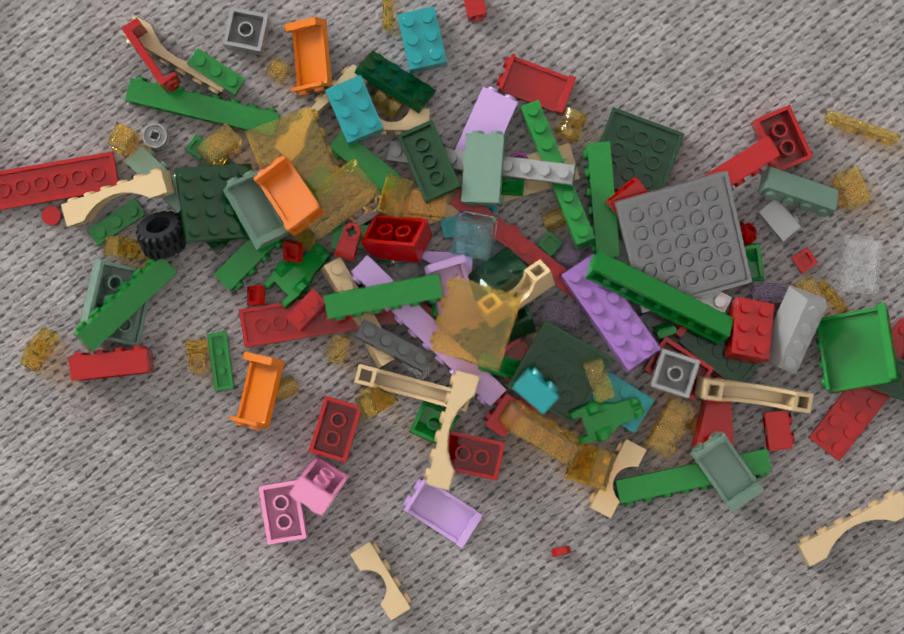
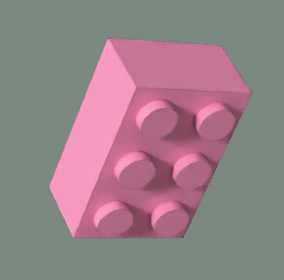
[289,455,349,516]
[259,480,308,545]

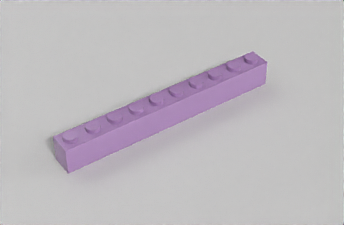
[351,255,506,406]

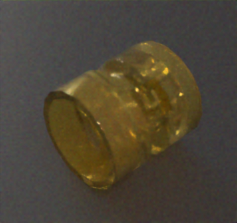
[372,89,404,119]
[555,108,588,142]

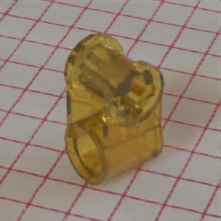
[186,338,208,375]

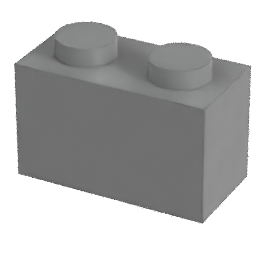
[756,199,801,243]

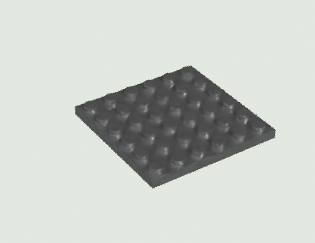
[614,170,752,313]

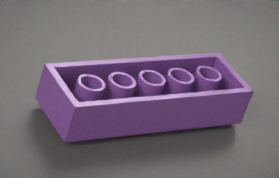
[561,254,661,374]

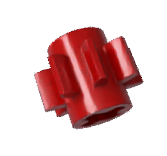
[739,222,757,245]

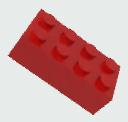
[68,345,155,381]

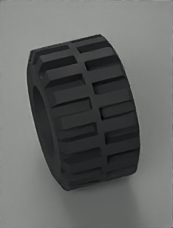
[135,211,186,260]

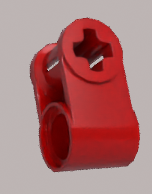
[335,223,362,262]

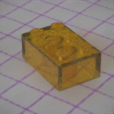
[643,395,696,458]

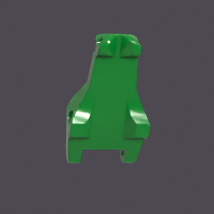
[263,243,330,309]
[568,396,644,444]

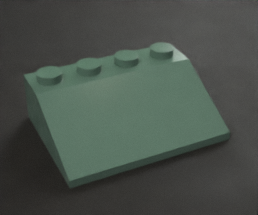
[80,259,150,346]

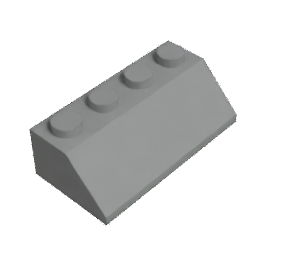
[769,285,827,374]

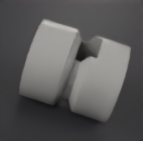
[142,123,171,152]

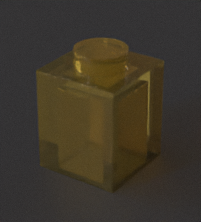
[264,56,293,86]
[325,334,353,365]

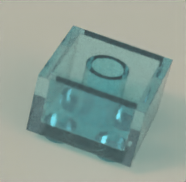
[451,211,498,260]

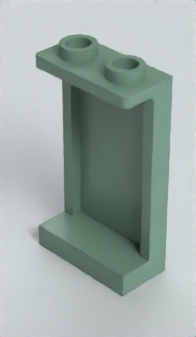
[461,130,508,207]
[223,169,291,250]
[690,431,765,513]

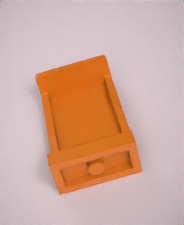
[285,17,332,96]
[253,155,325,236]
[229,351,285,431]

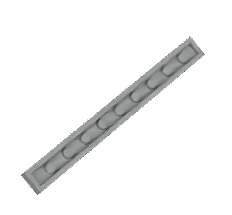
[387,142,576,186]

